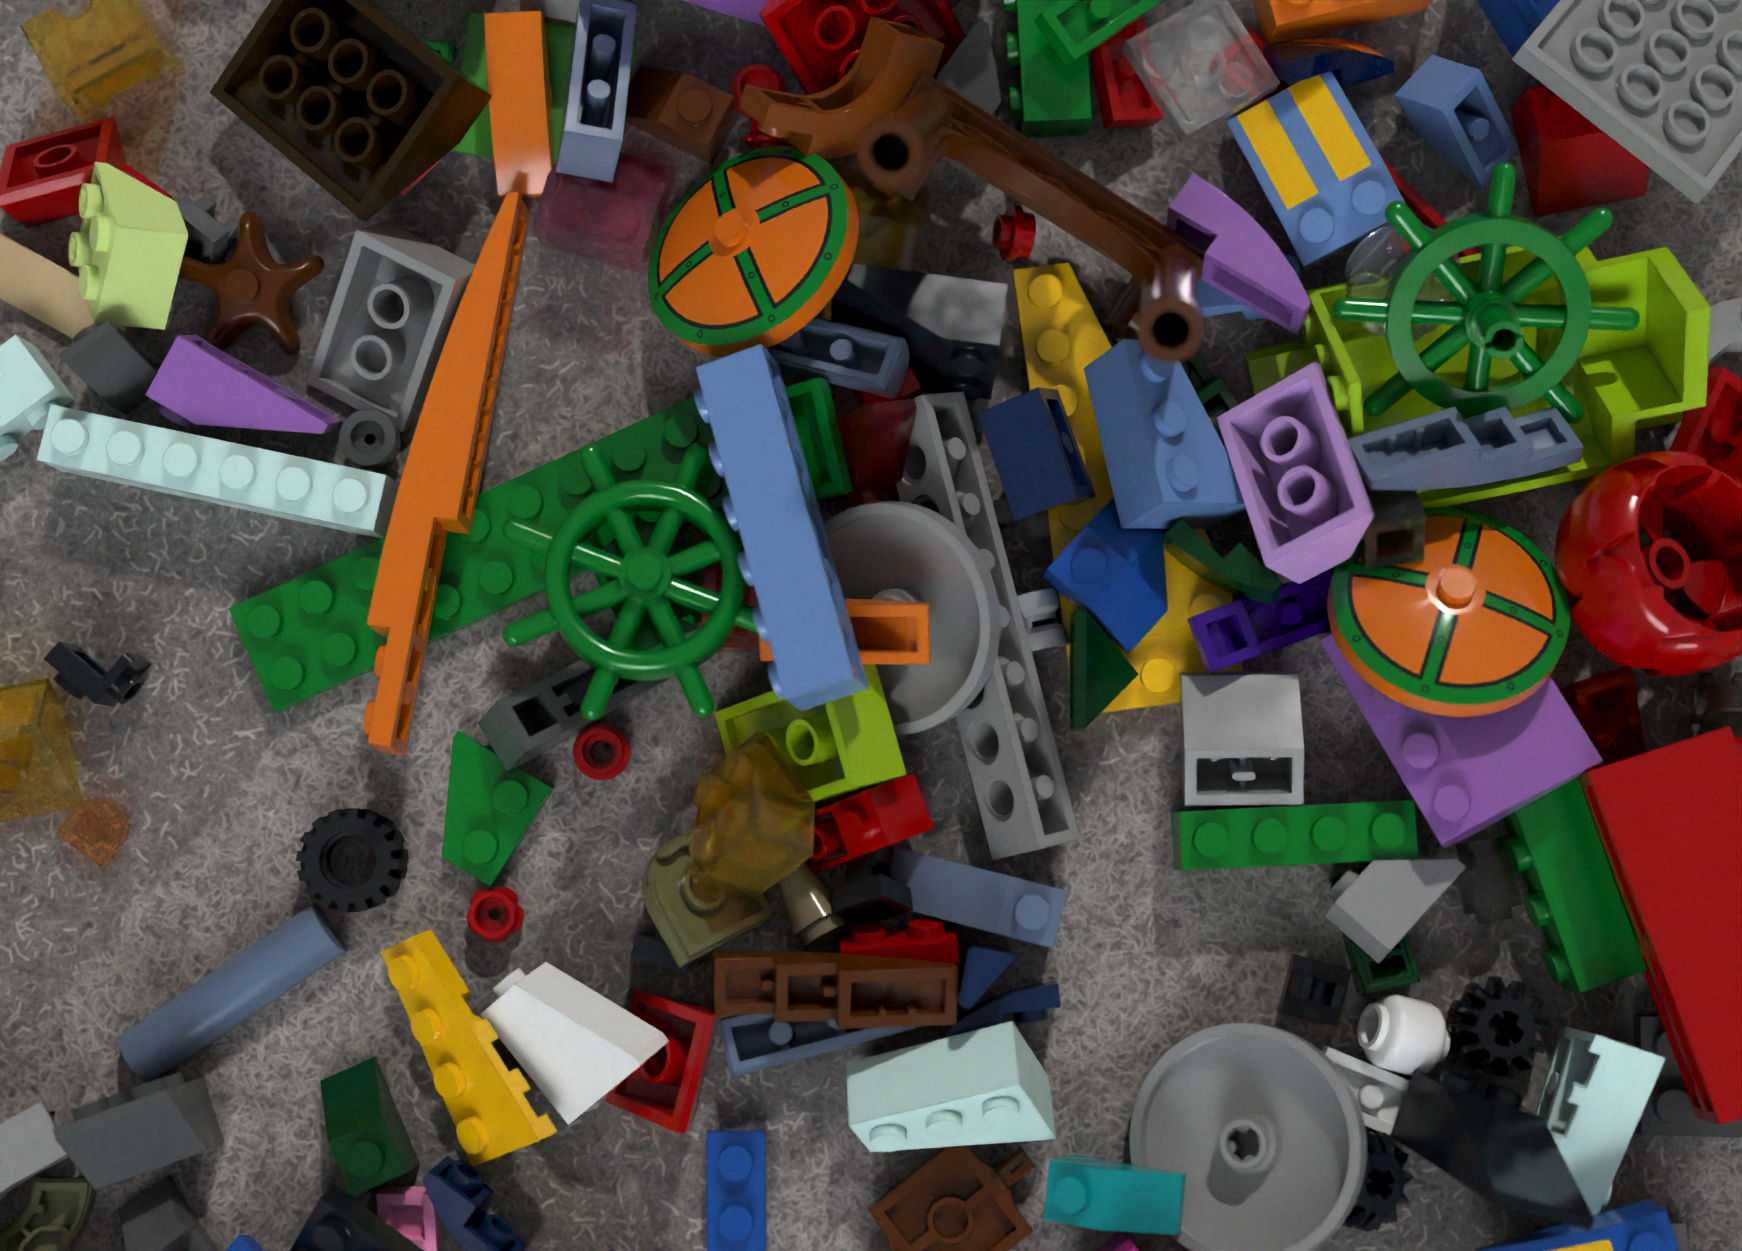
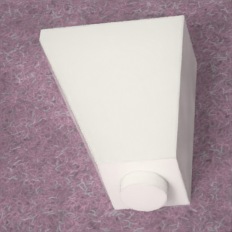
[480,962,669,1125]

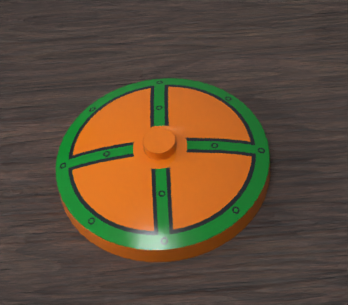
[648,146,859,357]
[1327,506,1570,717]

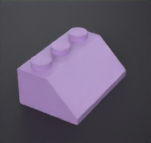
[1216,362,1374,584]

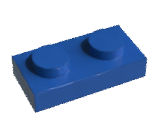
[707,1129,767,1251]

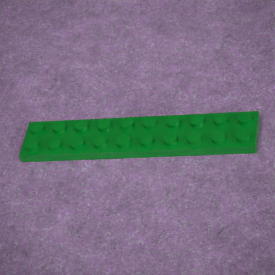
[229,397,730,713]

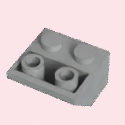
[1180,670,1304,806]

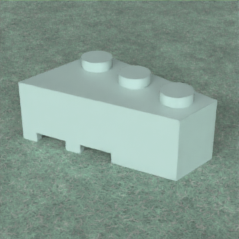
[1534,1025,1666,1215]

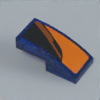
[1263,37,1395,89]

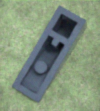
[890,847,1067,948]

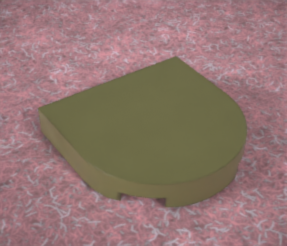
[642,833,776,968]

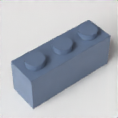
[556,0,638,182]

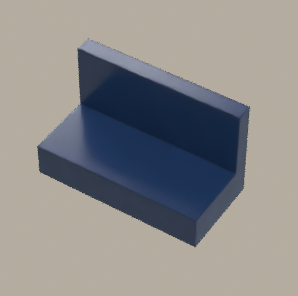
[977,387,1096,521]

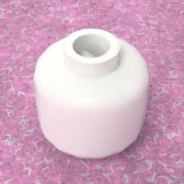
[1357,994,1451,1077]

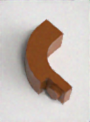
[739,17,945,159]

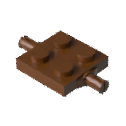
[868,1145,1036,1251]

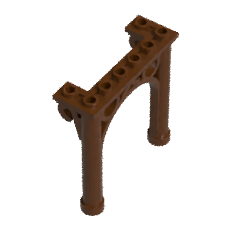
[857,71,1206,363]

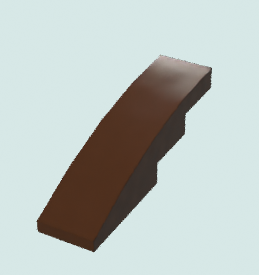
[712,951,958,1029]

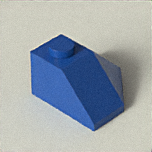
[1042,497,1168,654]

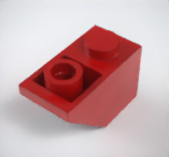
[793,774,935,874]

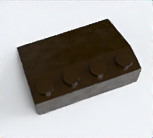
[209,0,492,221]

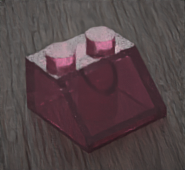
[532,152,679,275]

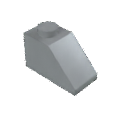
[1325,859,1466,964]

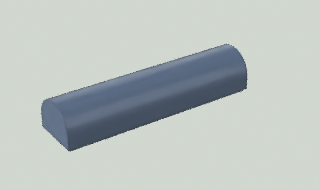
[677,317,909,399]
[117,903,348,1083]
[718,1012,959,1078]

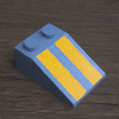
[1226,66,1406,271]

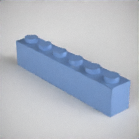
[694,344,869,711]

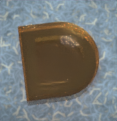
[56,798,130,867]

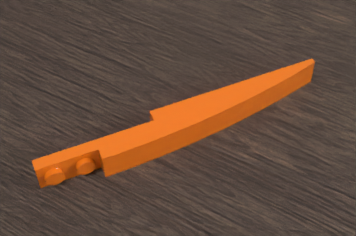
[363,191,530,756]

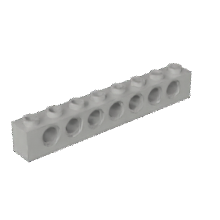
[878,391,1080,860]

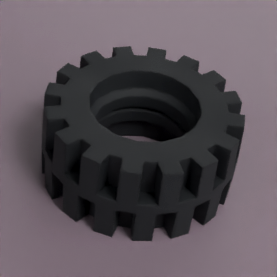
[296,808,409,912]

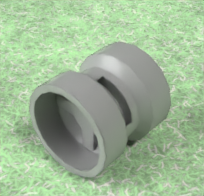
[1017,588,1070,655]

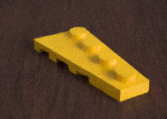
[381,929,558,1166]

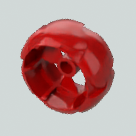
[1555,450,1742,677]

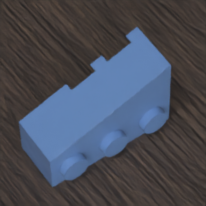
[1084,339,1246,529]

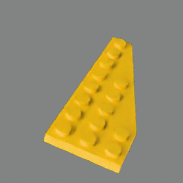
[1012,262,1243,713]

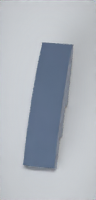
[1347,406,1584,491]

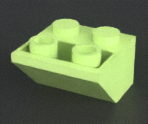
[68,162,189,330]

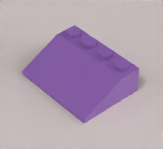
[1320,634,1604,849]

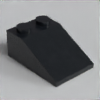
[831,263,1008,401]
[1390,1068,1594,1230]

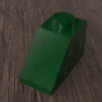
[320,1056,420,1197]

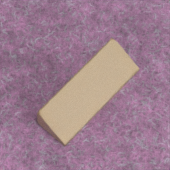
[0,233,140,340]

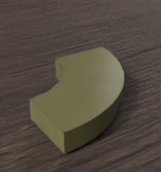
[0,1176,97,1251]

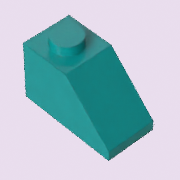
[1043,1155,1186,1235]

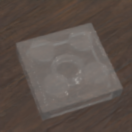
[1121,0,1280,143]

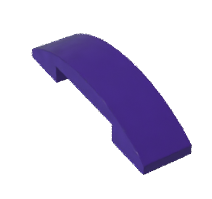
[1187,567,1335,674]

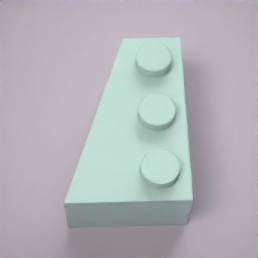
[846,1021,1056,1152]

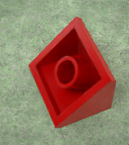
[0,116,127,228]
[605,988,720,1133]

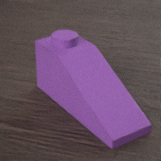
[145,334,342,434]

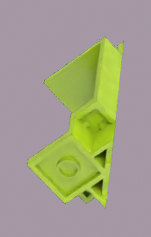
[1245,236,1711,523]

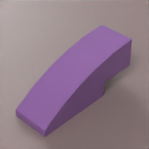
[1166,173,1311,336]

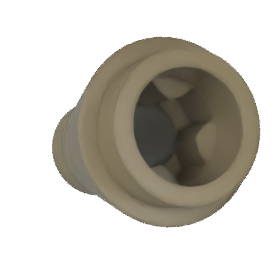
[773,857,847,948]

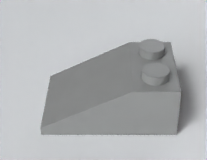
[306,221,475,432]

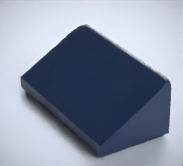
[957,942,1015,1009]

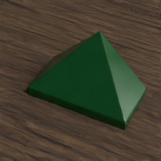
[1069,610,1139,731]

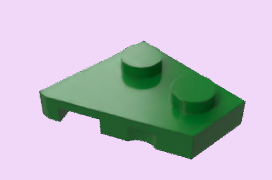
[442,731,554,887]

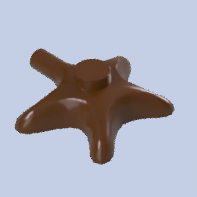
[178,211,324,355]

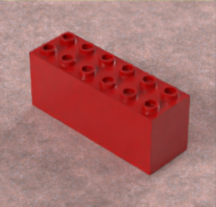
[1578,726,1742,1125]

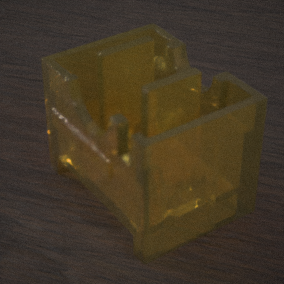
[20,0,186,123]

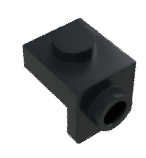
[44,641,151,707]

